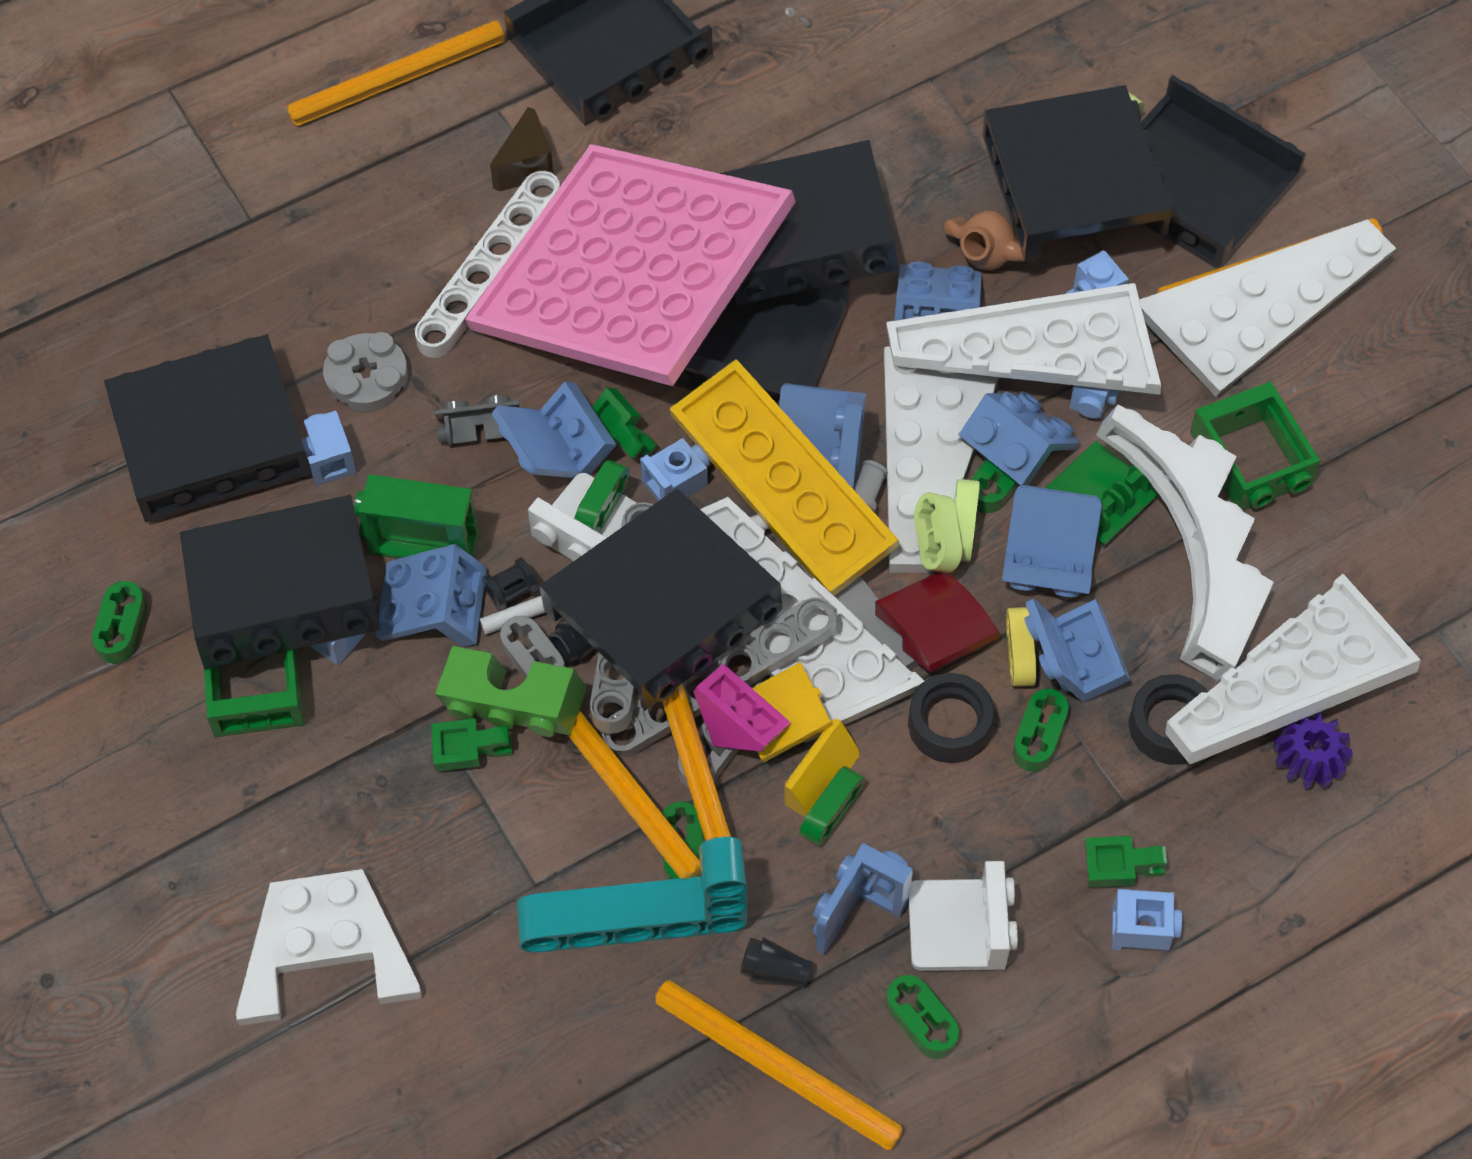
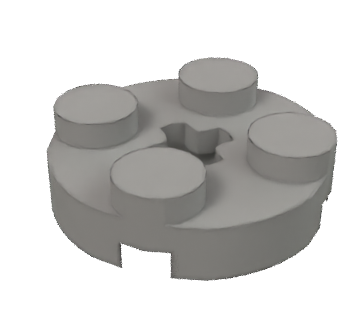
[323,332,408,412]

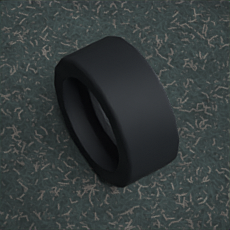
[908,673,995,763]
[1128,674,1209,764]

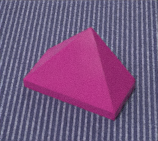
[694,663,791,752]

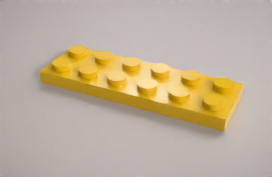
[669,359,899,596]

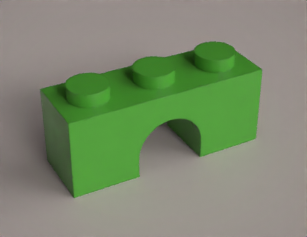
[435,646,587,737]

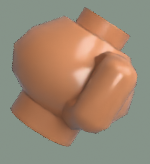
[943,210,1029,271]

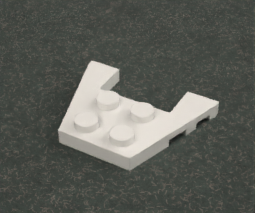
[236,869,422,1026]

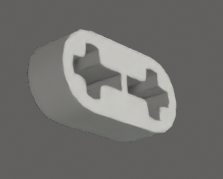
[500,616,564,679]

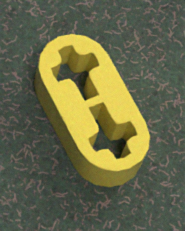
[1006,607,1036,687]

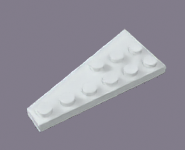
[886,283,1161,395]

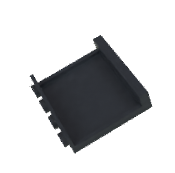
[504,0,713,126]
[1140,75,1306,269]
[982,85,1176,261]
[719,139,899,306]
[674,281,850,406]
[104,334,311,523]
[539,488,783,711]
[180,494,380,670]

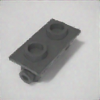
[434,395,520,446]

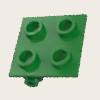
[1045,440,1159,546]

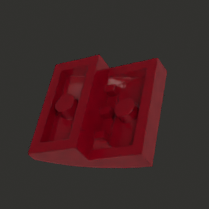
[875,572,999,672]

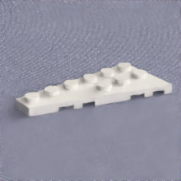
[1139,219,1396,397]
[884,347,999,573]
[700,497,924,743]
[1165,574,1421,764]

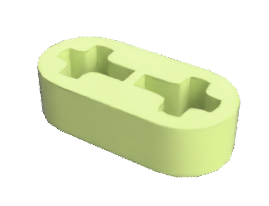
[954,479,979,562]
[914,492,962,573]

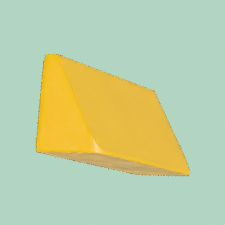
[784,718,860,817]

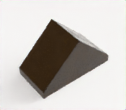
[490,107,554,192]

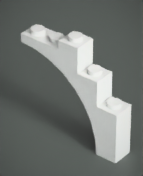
[1096,404,1274,681]

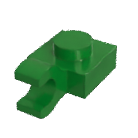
[592,388,657,458]
[431,718,513,772]
[1085,836,1167,888]

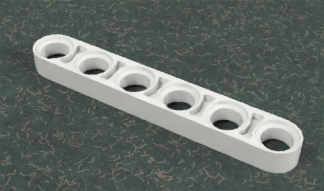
[415,171,560,358]

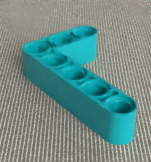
[516,837,747,953]

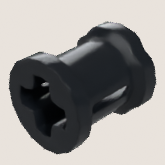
[482,557,539,611]

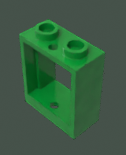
[1190,381,1320,510]
[354,474,479,559]
[204,649,304,737]

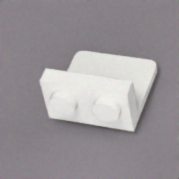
[528,473,636,561]
[908,861,1017,971]

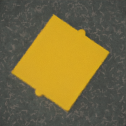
[752,662,833,762]

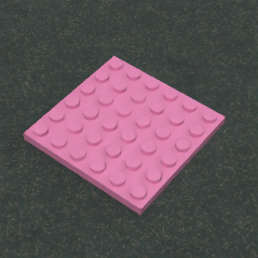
[465,144,796,386]

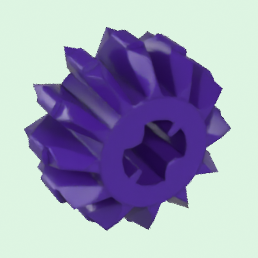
[1273,711,1353,790]

